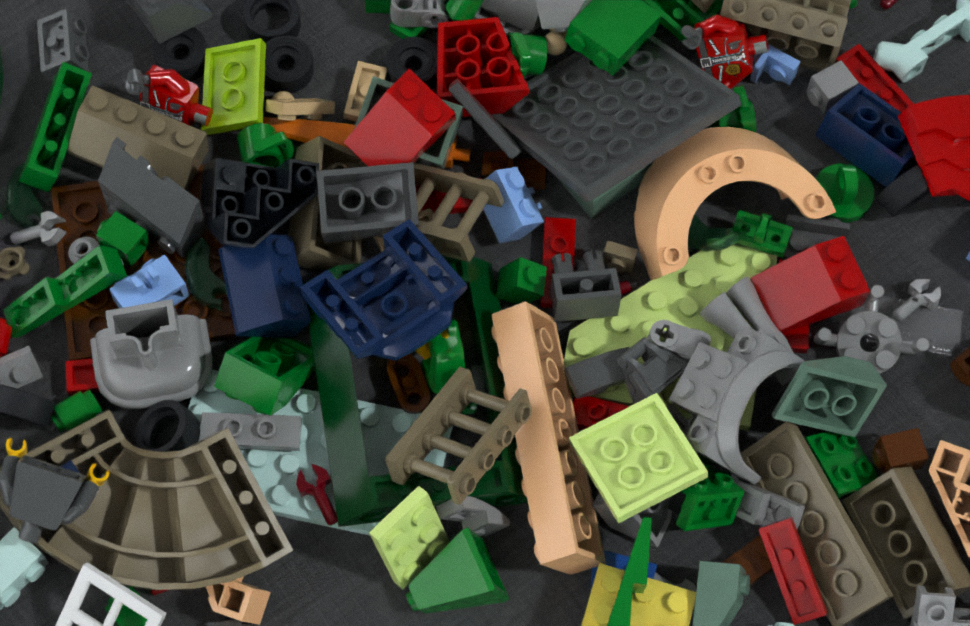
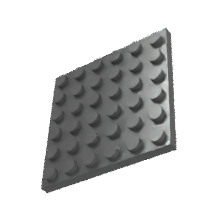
[491,35,741,202]

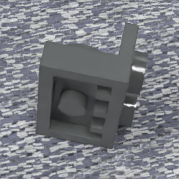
[37,8,89,77]
[779,214,850,260]

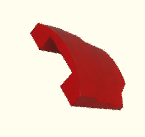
[898,95,970,201]

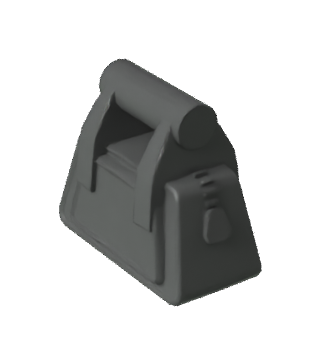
[617,337,688,404]

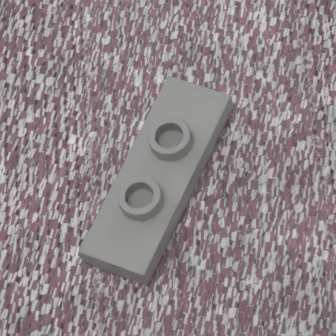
[199,412,302,451]

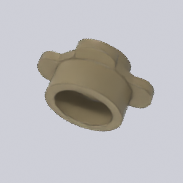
[0,247,30,280]

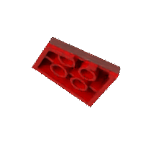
[437,17,530,117]

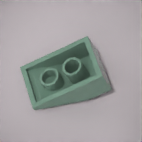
[771,356,887,437]

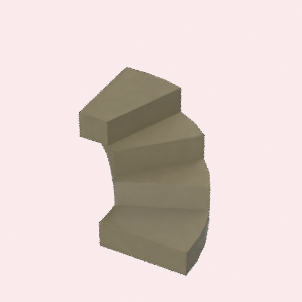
[0,410,293,590]

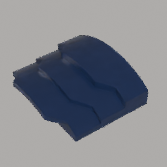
[300,219,467,360]

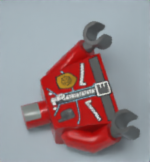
[681,14,769,89]
[125,64,213,126]

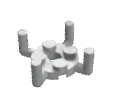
[814,285,930,374]

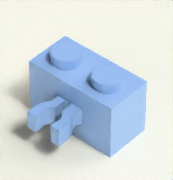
[483,167,544,243]
[109,254,189,308]

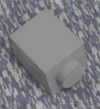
[806,60,859,114]

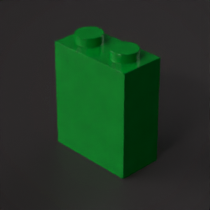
[564,0,662,76]

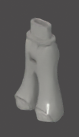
[700,277,798,386]

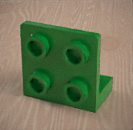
[804,431,878,499]
[676,455,745,531]

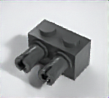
[550,250,622,322]

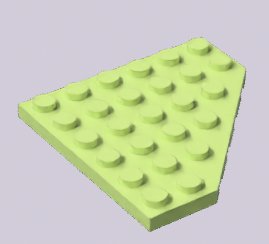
[564,241,777,431]

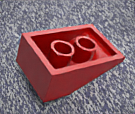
[343,68,456,166]
[750,235,870,333]

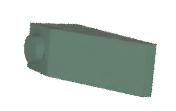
[693,561,750,626]

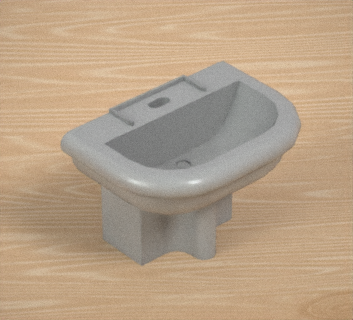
[90,299,212,409]

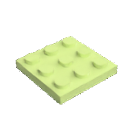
[569,393,708,524]

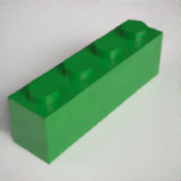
[19,62,92,192]

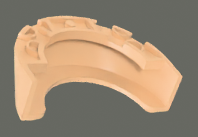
[634,127,836,280]

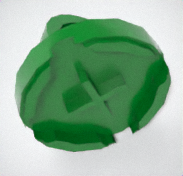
[816,163,874,223]

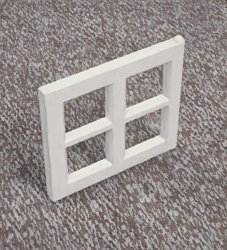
[55,562,167,626]

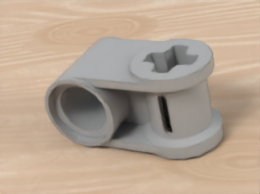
[390,0,448,28]
[647,320,711,363]

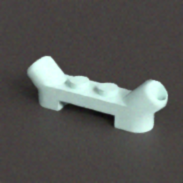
[873,0,970,83]

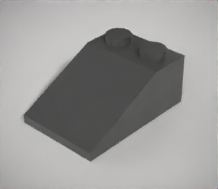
[316,162,419,243]

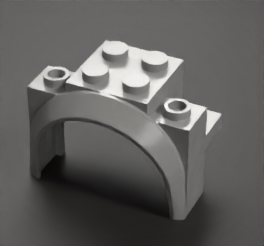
[669,327,805,485]

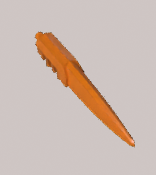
[263,117,471,169]

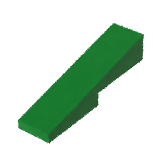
[3,245,127,338]
[607,517,652,626]

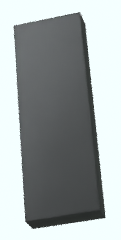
[449,78,521,159]

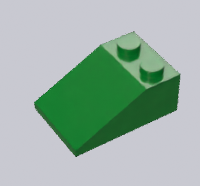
[214,337,315,416]

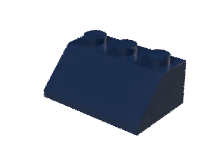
[815,83,916,187]
[218,234,311,339]

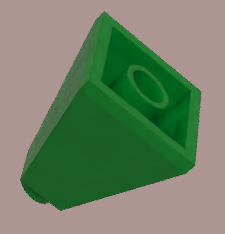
[406,527,510,614]

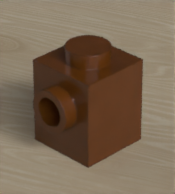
[872,428,929,474]

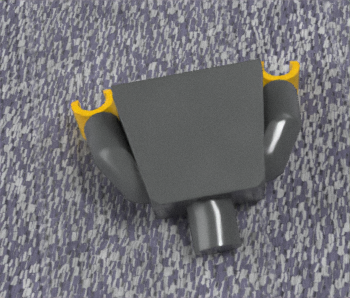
[0,438,109,543]

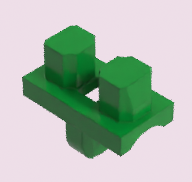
[729,210,793,258]

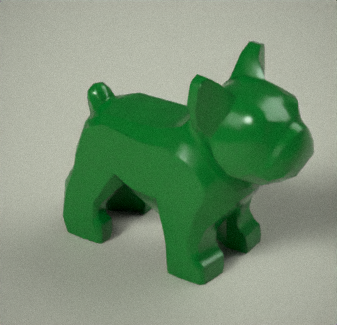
[421,320,477,416]

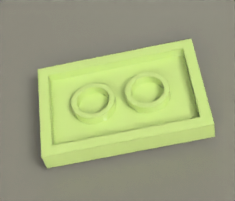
[369,486,450,590]

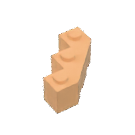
[928,440,970,558]
[206,576,271,625]

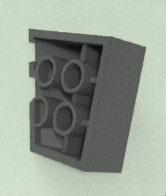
[98,137,207,257]

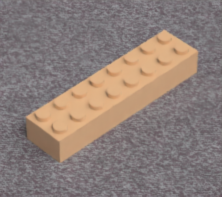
[491,301,606,575]

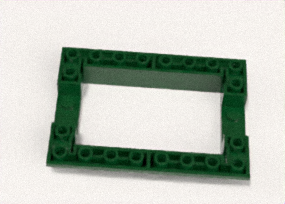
[303,255,528,527]

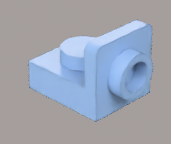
[750,44,801,85]

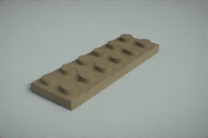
[740,422,893,626]

